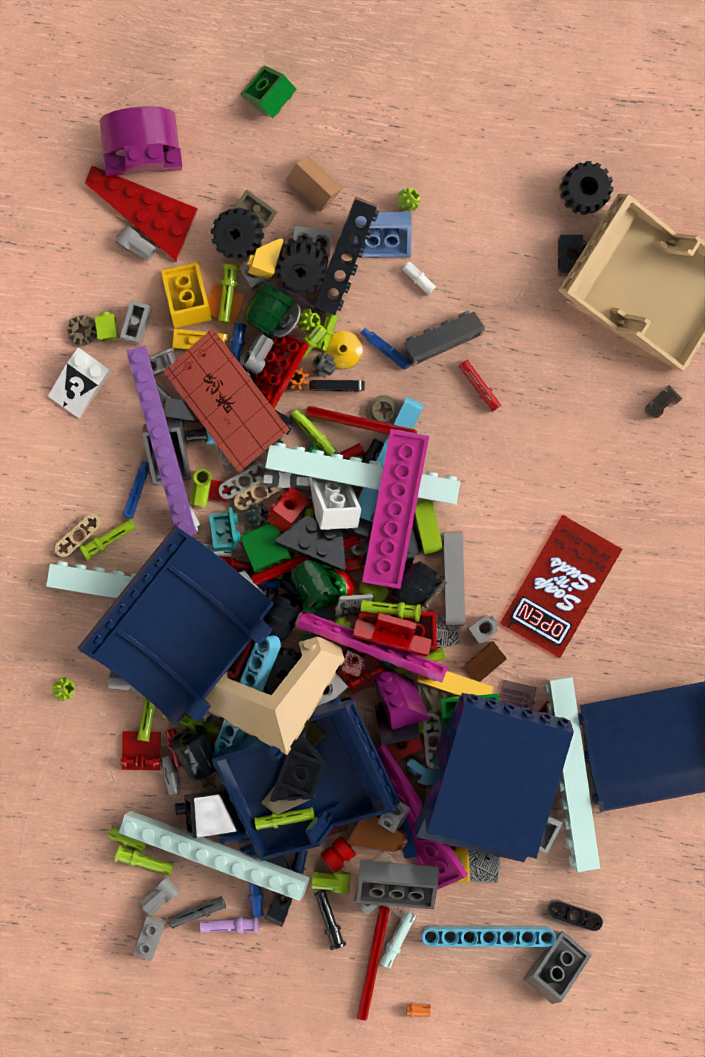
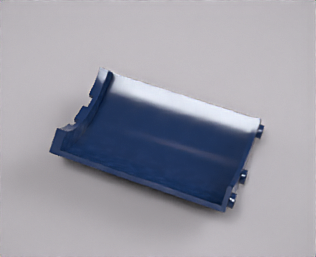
[578,681,705,812]

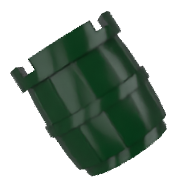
[243,281,293,335]
[290,559,340,614]

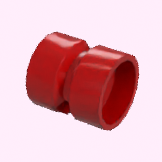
[320,836,356,873]

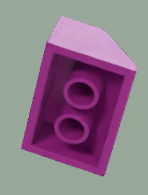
[374,670,430,730]

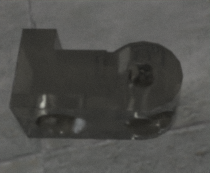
[645,385,682,419]

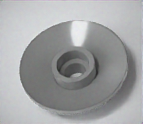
[272,303,301,337]

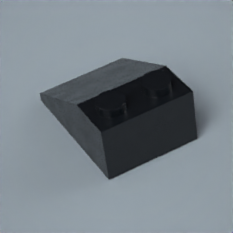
[375,702,420,745]

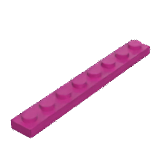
[297,611,448,683]

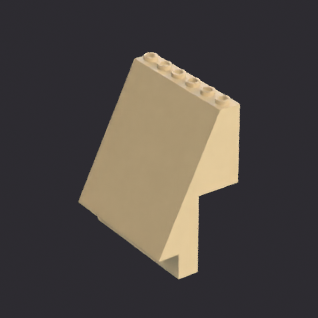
[558,193,705,371]

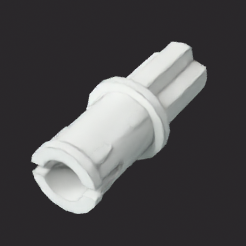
[402,262,436,295]

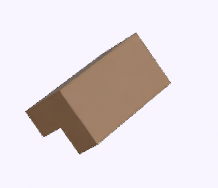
[286,155,343,212]

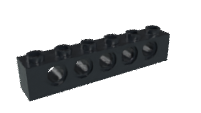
[314,196,379,315]

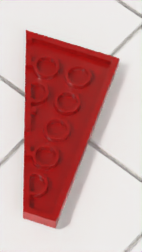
[85,166,198,262]

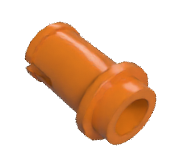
[406,1002,431,1018]

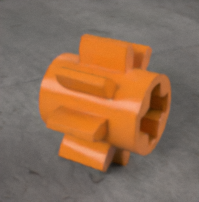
[289,367,309,390]

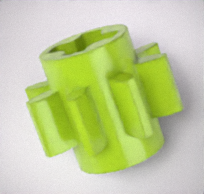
[397,187,420,212]
[297,309,320,333]
[51,677,75,701]

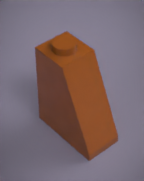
[346,815,409,852]

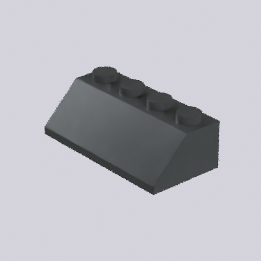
[404,311,485,366]
[356,860,438,910]

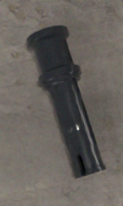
[314,890,347,950]

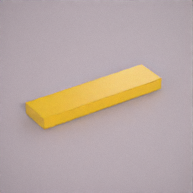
[416,671,493,697]

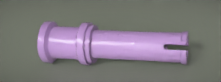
[200,917,259,934]

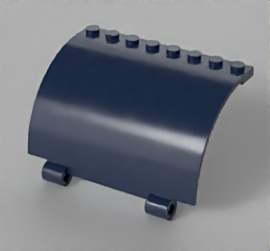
[77,525,274,726]

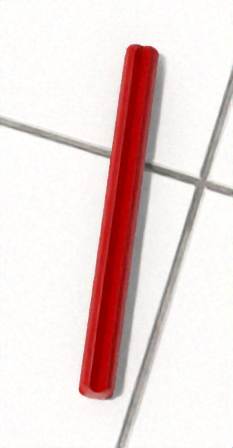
[306,406,417,435]
[251,535,360,585]
[357,906,390,1021]

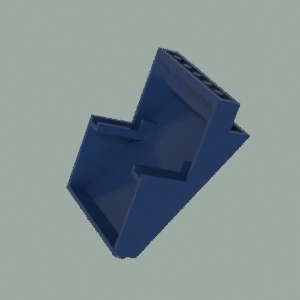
[414,692,574,862]
[212,697,400,861]

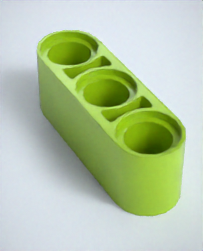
[415,499,443,555]

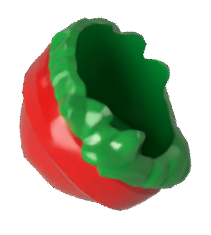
[326,569,355,606]

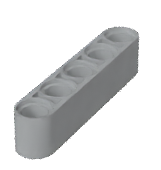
[443,531,465,626]

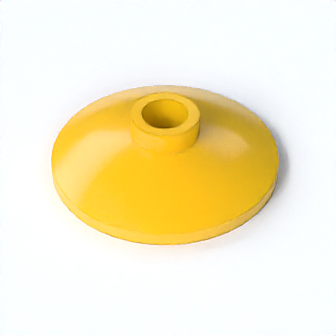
[324,331,362,369]

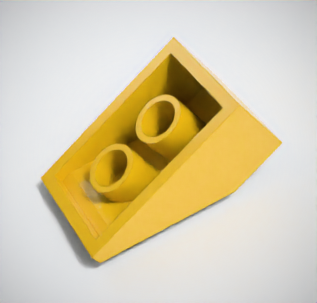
[161,262,212,329]

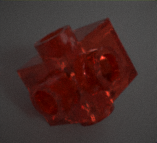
[336,647,365,678]

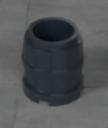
[391,557,444,608]
[262,589,303,642]
[170,725,217,780]

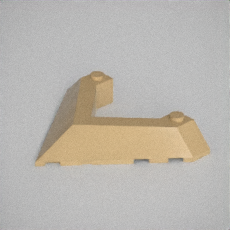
[205,637,344,755]

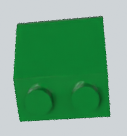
[241,65,297,118]

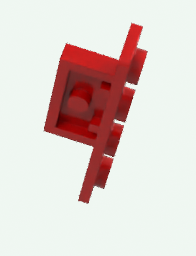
[353,613,432,657]

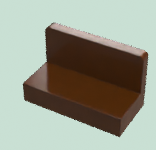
[463,641,507,682]

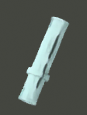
[379,910,416,968]

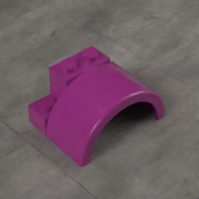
[99,106,182,176]

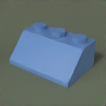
[354,212,411,257]

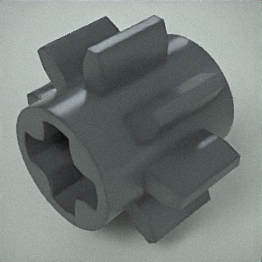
[312,352,336,378]
[246,503,269,527]

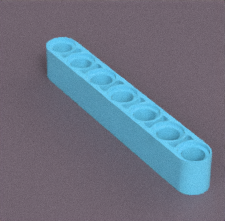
[358,397,424,521]
[214,635,281,753]
[421,925,556,947]

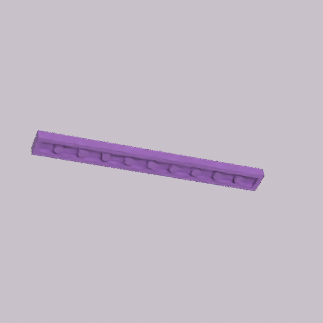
[126,345,197,535]

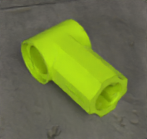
[190,469,212,507]
[312,871,351,894]

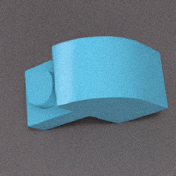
[406,755,440,785]

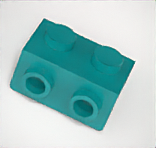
[209,507,240,552]

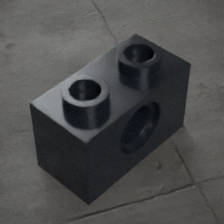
[558,235,587,276]

